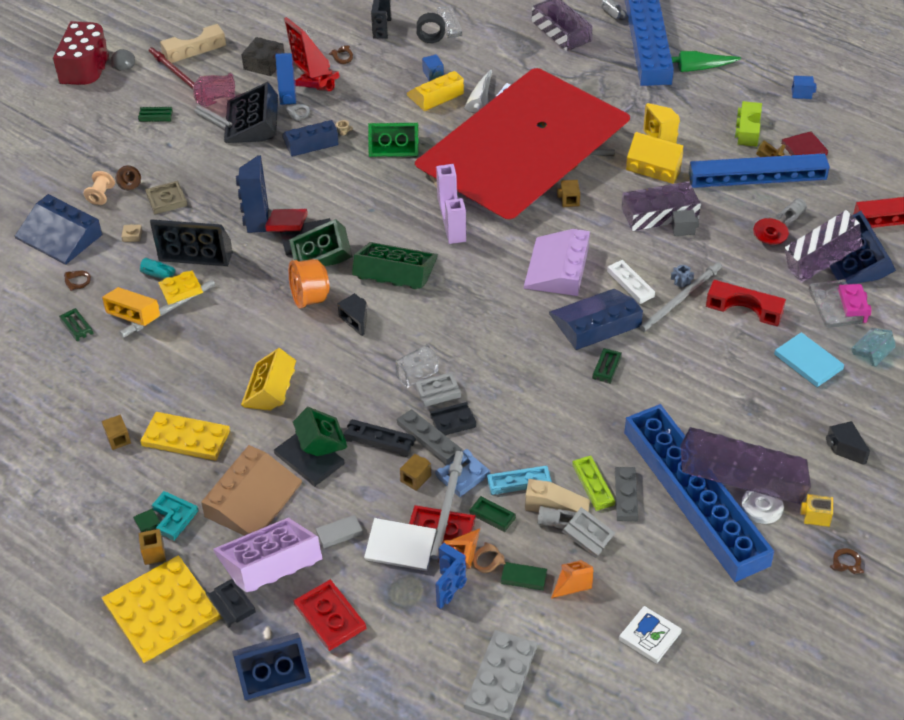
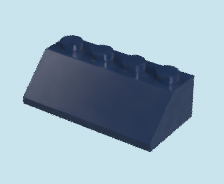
[236,155,269,233]

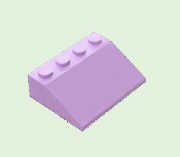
[524,229,590,296]
[213,518,322,592]

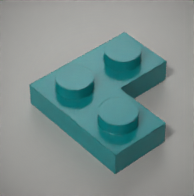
[152,491,199,541]

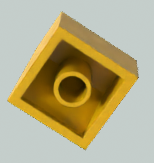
[643,103,680,144]

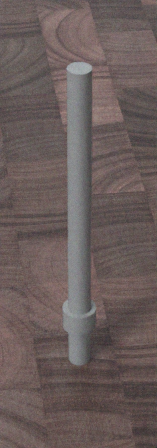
[119,279,215,338]
[431,451,463,560]

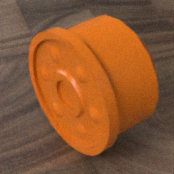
[288,259,330,308]

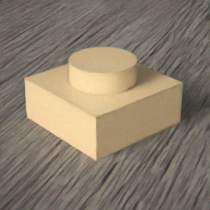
[121,224,142,242]

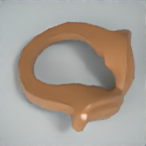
[473,542,505,573]

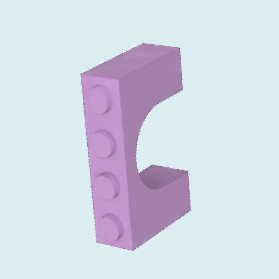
[436,164,466,244]

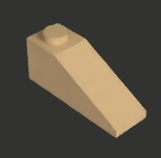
[525,479,590,512]

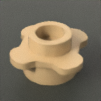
[336,120,353,136]

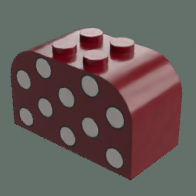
[53,21,109,85]

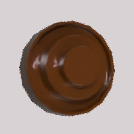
[115,165,141,191]

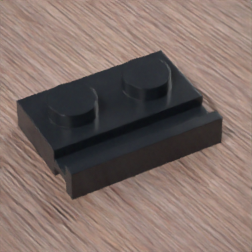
[430,402,476,436]
[206,579,256,628]

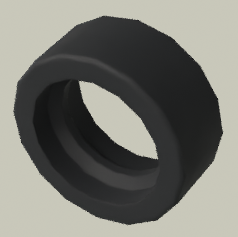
[416,13,445,44]

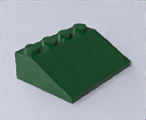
[352,242,438,289]

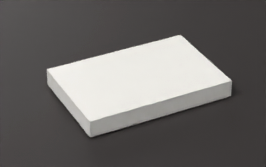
[364,518,437,571]

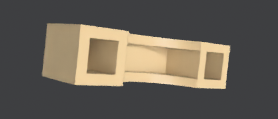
[160,24,226,63]

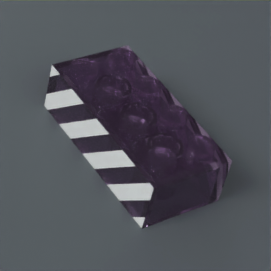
[532,0,593,51]
[621,181,701,231]
[785,210,862,283]

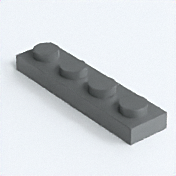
[396,409,462,465]

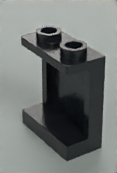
[371,0,392,39]

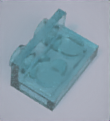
[851,328,896,367]

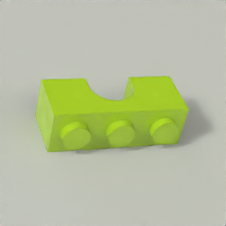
[735,101,762,147]

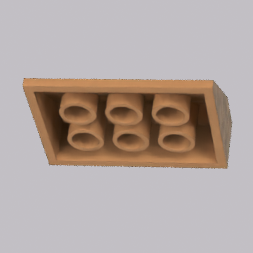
[201,445,302,536]

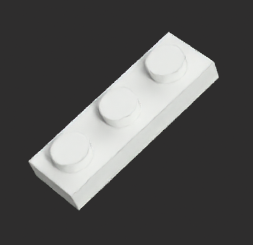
[607,260,655,304]

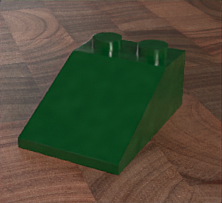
[289,219,353,266]

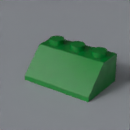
[368,123,419,157]

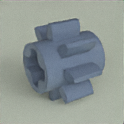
[671,265,694,287]

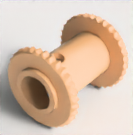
[84,171,115,205]

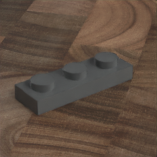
[614,467,638,522]

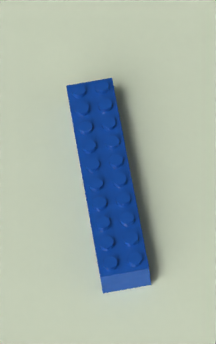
[625,0,674,86]
[624,404,775,583]

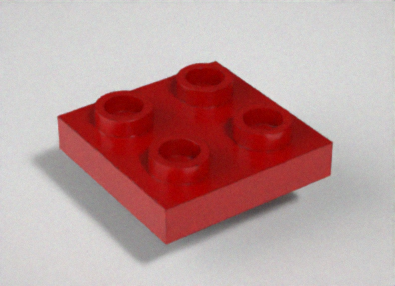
[295,69,340,92]

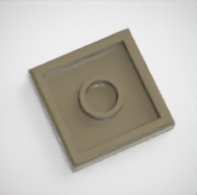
[145,181,188,215]

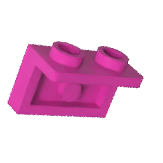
[838,284,871,323]

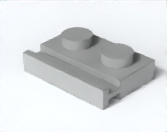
[415,372,461,407]
[562,507,615,558]

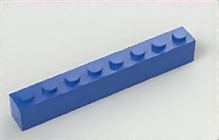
[688,154,830,188]

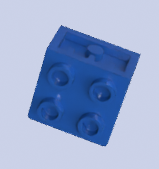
[435,543,467,609]

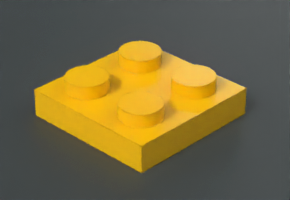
[158,270,203,305]

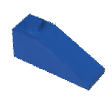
[275,53,296,105]

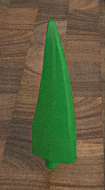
[671,51,741,72]

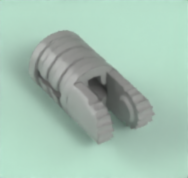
[601,0,627,19]
[776,198,807,226]
[537,506,577,529]

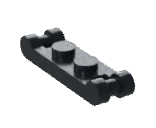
[343,419,416,457]

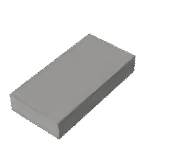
[316,515,363,549]

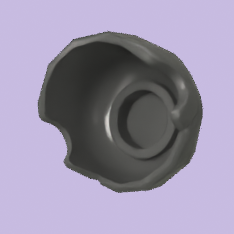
[111,49,135,71]

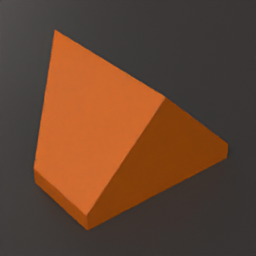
[438,528,481,569]
[551,560,594,598]

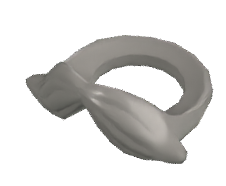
[286,104,310,121]

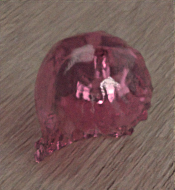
[193,72,235,107]

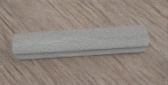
[194,105,232,130]

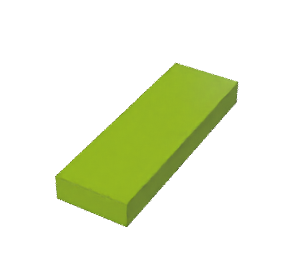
[572,455,615,511]

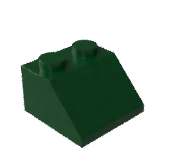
[293,406,348,456]

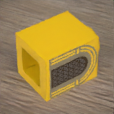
[800,494,833,527]

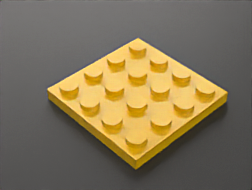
[101,555,221,663]

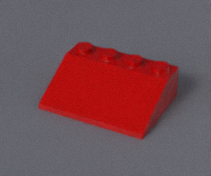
[284,17,330,78]

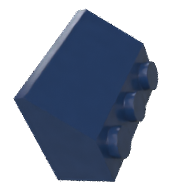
[282,120,339,157]
[232,632,311,700]

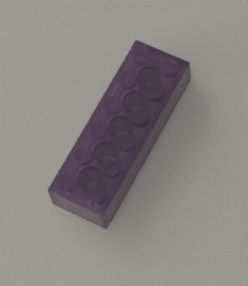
[681,427,811,505]

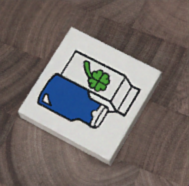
[619,606,682,664]

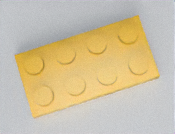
[140,412,230,461]

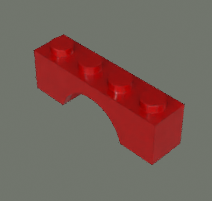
[706,280,786,327]

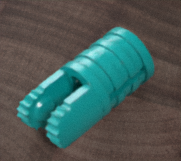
[140,257,176,279]

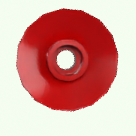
[753,218,789,245]

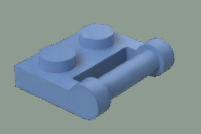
[435,449,490,497]

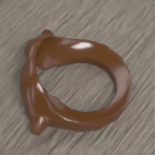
[329,45,353,64]
[64,270,91,291]
[830,548,864,574]

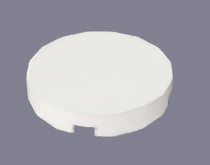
[741,487,784,524]

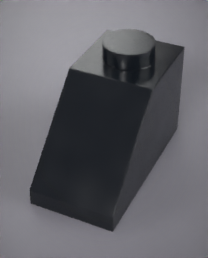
[337,293,367,336]
[826,421,870,465]

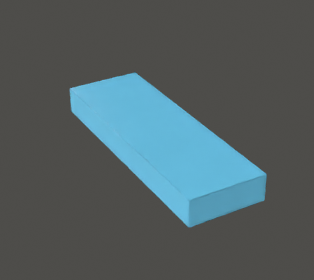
[487,466,552,495]

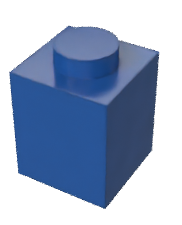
[422,54,444,81]
[791,76,817,99]

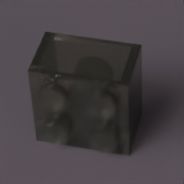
[241,37,285,76]

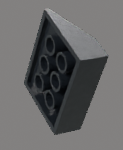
[224,81,278,143]
[150,219,233,267]

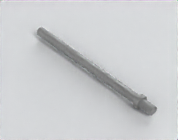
[640,262,722,332]

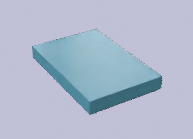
[774,332,844,387]

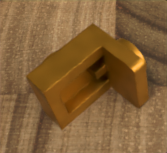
[756,141,786,157]

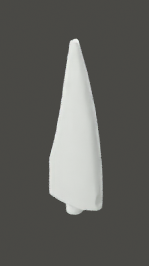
[464,70,492,113]

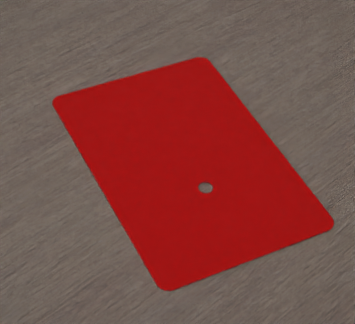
[415,68,630,220]

